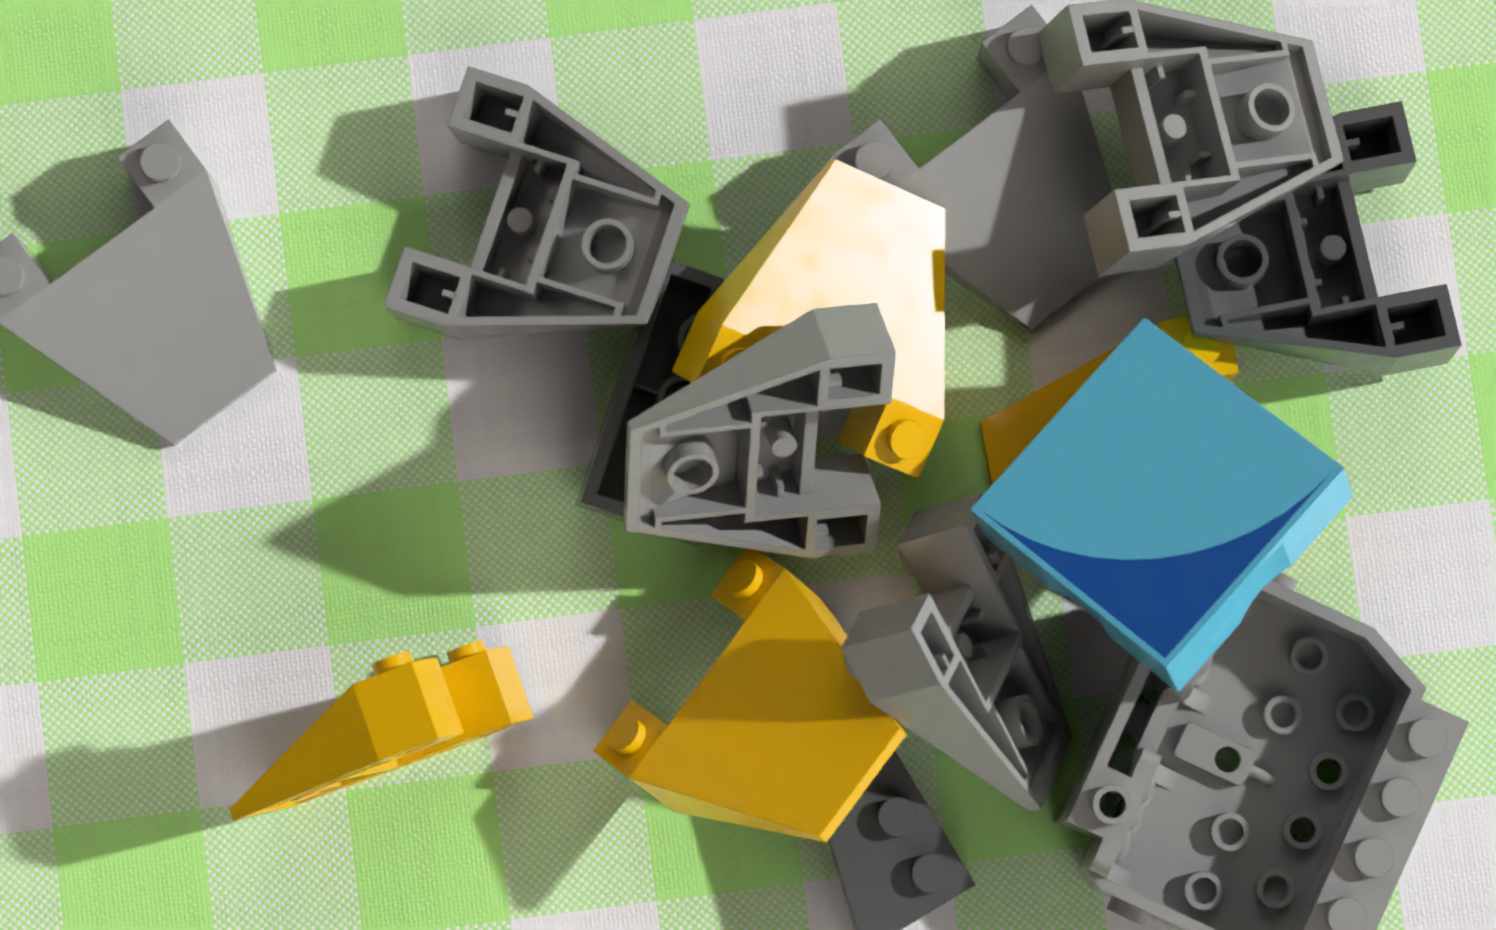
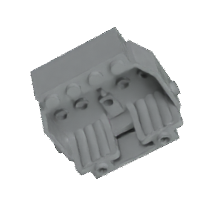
[1054,573,1469,930]

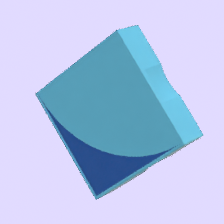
[970,317,1353,693]

